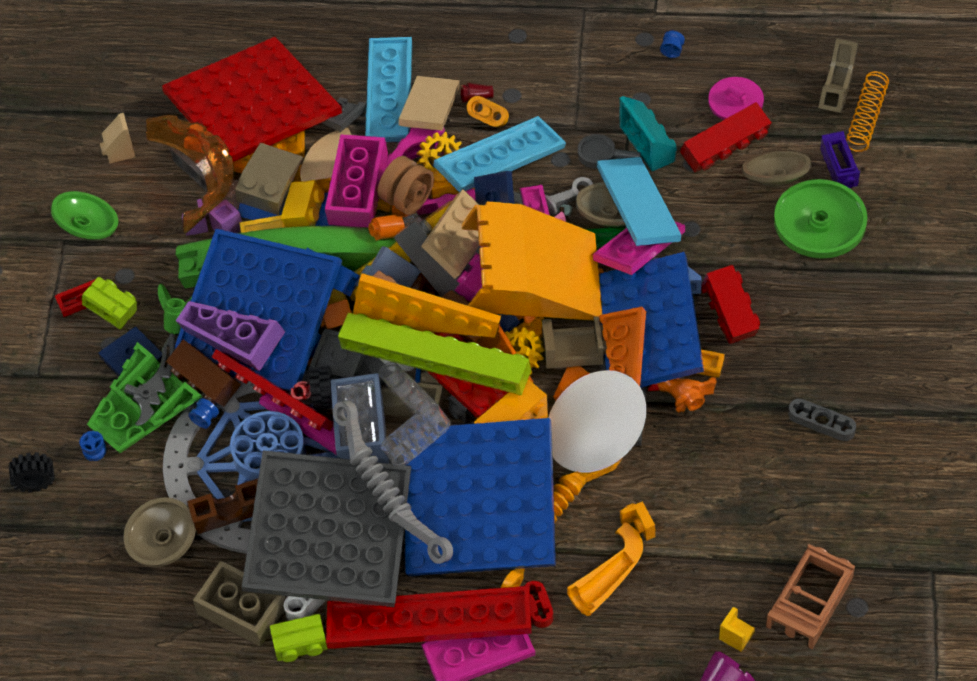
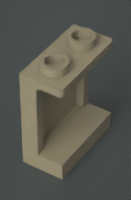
[542,317,607,369]

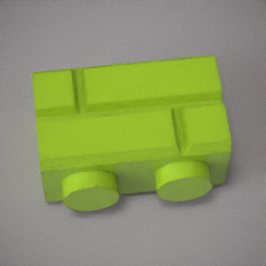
[82,277,137,329]
[270,614,327,662]

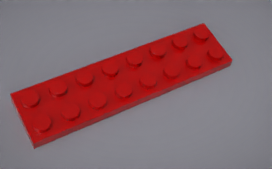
[326,586,532,649]

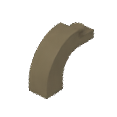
[818,38,859,113]

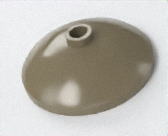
[742,151,811,188]
[576,183,625,227]
[123,497,196,567]

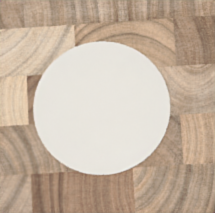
[548,370,646,473]

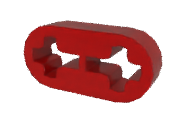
[524,581,554,628]

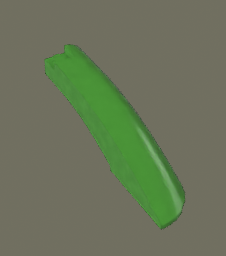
[176,226,397,288]

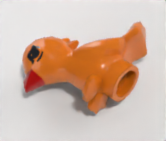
[648,377,717,413]

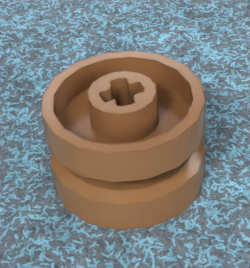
[377,156,434,215]

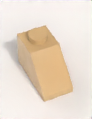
[100,113,135,163]

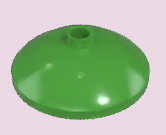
[51,191,118,240]

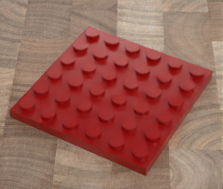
[162,37,342,165]

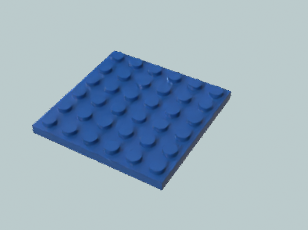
[174,229,342,392]
[404,418,556,576]

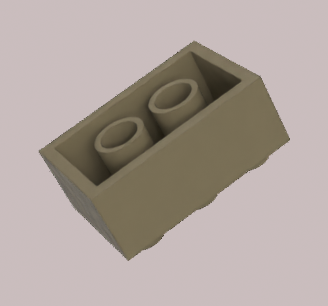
[193,561,286,647]

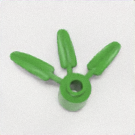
[158,284,192,334]

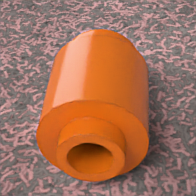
[368,215,405,240]

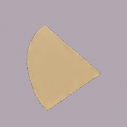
[300,128,351,181]

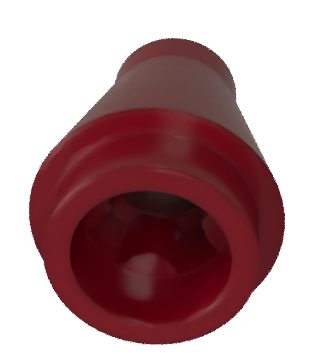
[461,82,494,103]

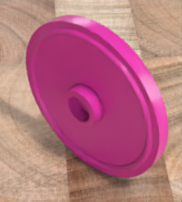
[708,77,764,120]

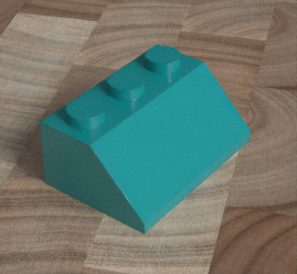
[619,96,677,171]

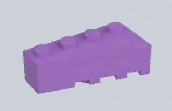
[176,301,285,371]

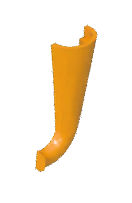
[567,522,643,616]

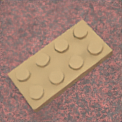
[421,190,479,279]

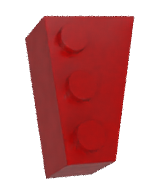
[701,265,760,344]

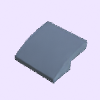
[355,246,421,288]

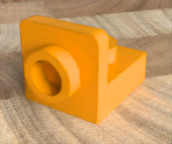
[620,501,655,541]

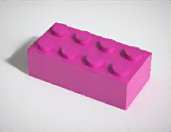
[325,134,388,228]

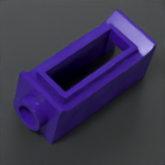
[820,131,860,189]

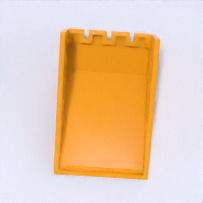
[461,201,602,321]

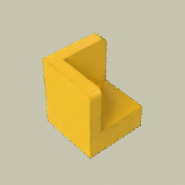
[719,607,755,652]

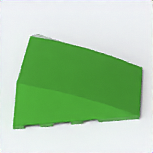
[87,342,202,453]

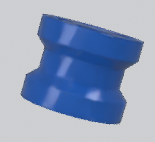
[660,30,685,58]
[188,398,219,429]
[79,431,107,461]

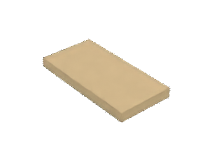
[399,76,460,131]

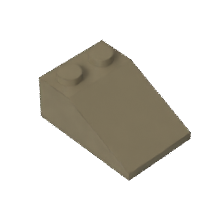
[235,143,303,215]

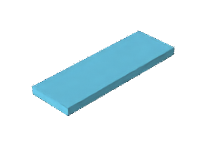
[365,37,412,142]
[433,116,566,192]
[597,157,681,246]

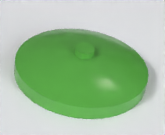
[774,179,867,258]

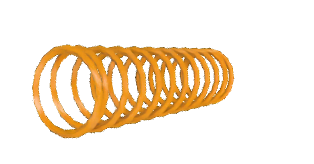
[846,71,889,152]

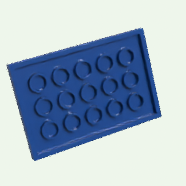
[599,252,704,387]

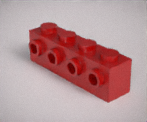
[680,102,772,173]

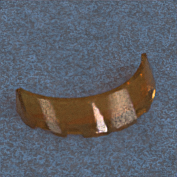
[146,115,234,233]

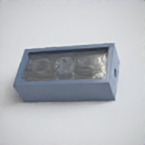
[331,373,389,464]

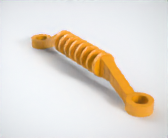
[501,458,622,588]

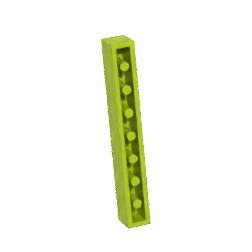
[338,313,531,395]

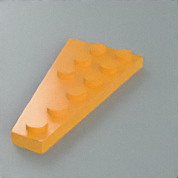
[353,273,501,338]

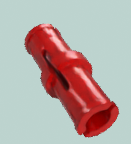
[291,381,311,400]

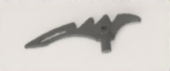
[124,333,175,426]

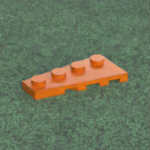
[599,307,646,386]

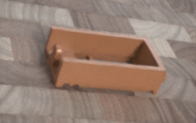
[766,544,855,649]

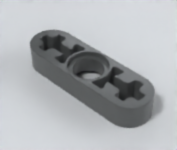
[788,399,856,441]

